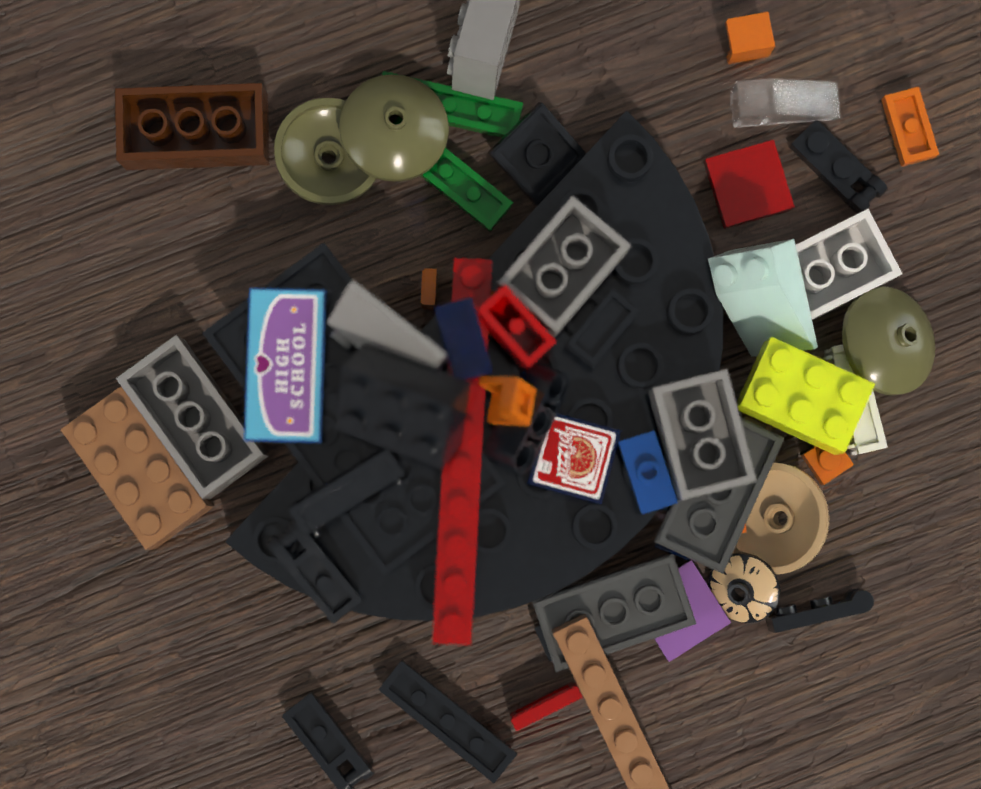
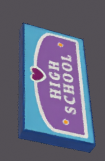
[244,288,327,443]

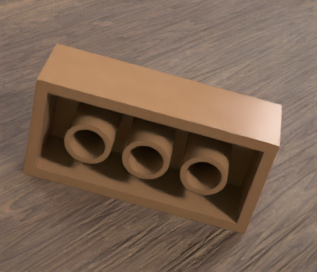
[60,386,214,550]

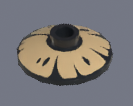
[708,552,781,623]

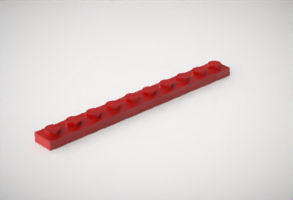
[432,258,492,645]

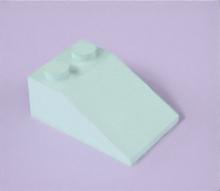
[708,239,818,357]

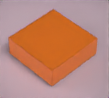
[420,268,438,310]

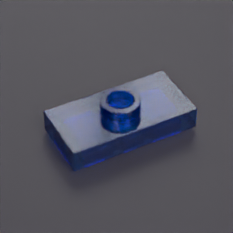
[434,297,493,380]

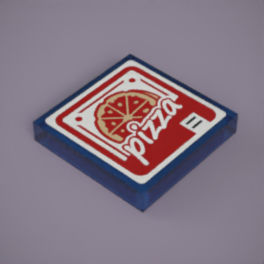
[528,413,621,504]

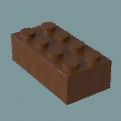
[115,83,270,170]

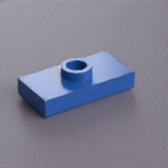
[617,430,678,515]

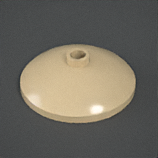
[733,463,829,574]

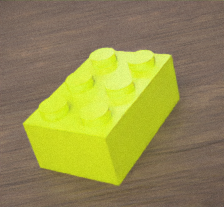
[736,337,875,455]

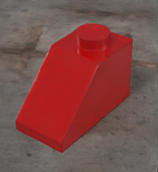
[476,284,557,368]

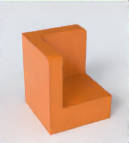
[725,12,775,64]
[478,376,537,426]

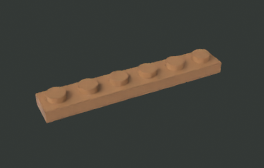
[551,614,669,789]

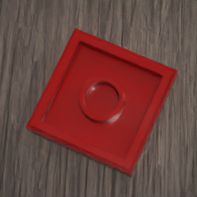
[704,139,795,229]

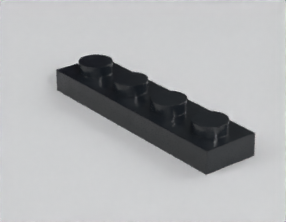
[378,659,517,783]

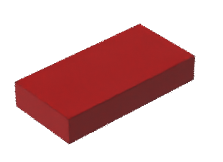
[510,681,583,731]

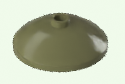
[339,75,449,182]
[274,98,377,205]
[842,287,935,396]

